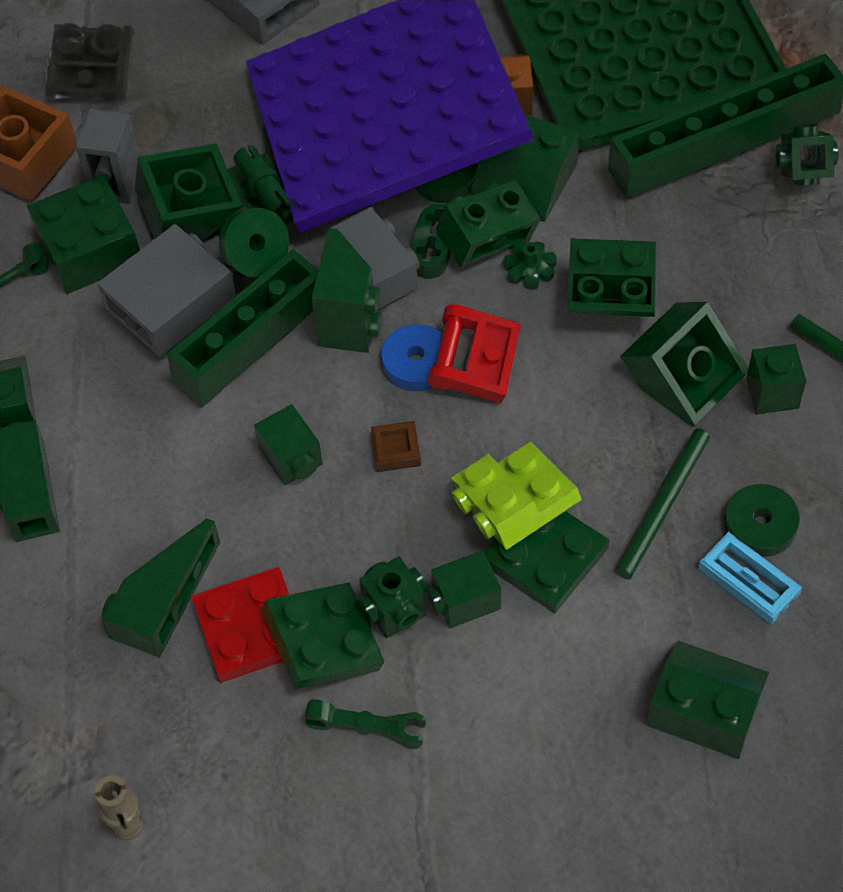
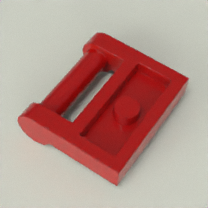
[427,304,521,403]

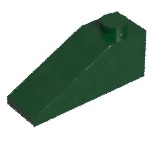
[102,518,221,658]

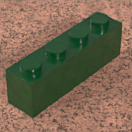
[167,249,318,407]

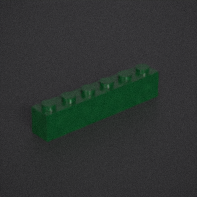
[608,53,843,198]

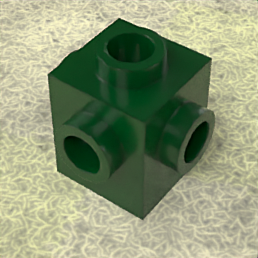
[775,124,838,185]
[357,556,428,638]

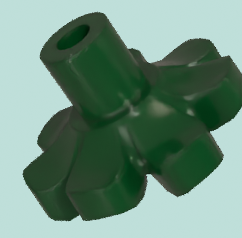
[503,241,557,289]

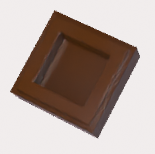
[371,421,421,472]

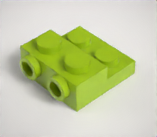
[451,441,582,550]

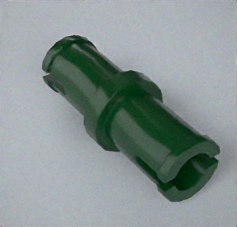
[233,145,294,219]

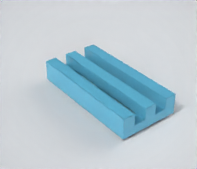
[698,532,802,625]

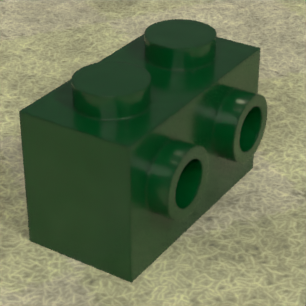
[436,180,541,268]

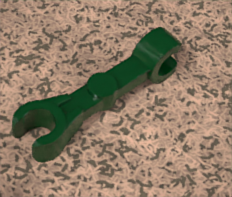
[305,699,426,749]

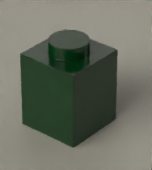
[746,344,807,415]
[254,404,323,485]
[427,550,501,629]

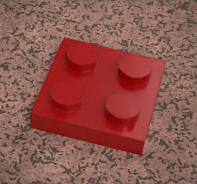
[191,566,290,683]

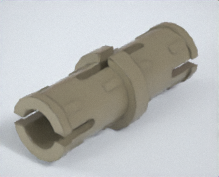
[94,775,143,840]

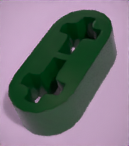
[410,204,451,279]

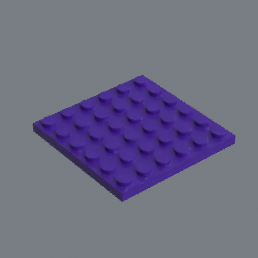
[246,0,534,233]

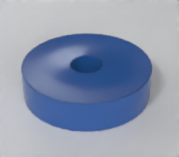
[382,324,443,391]

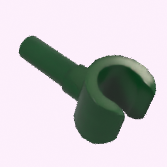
[0,242,49,287]

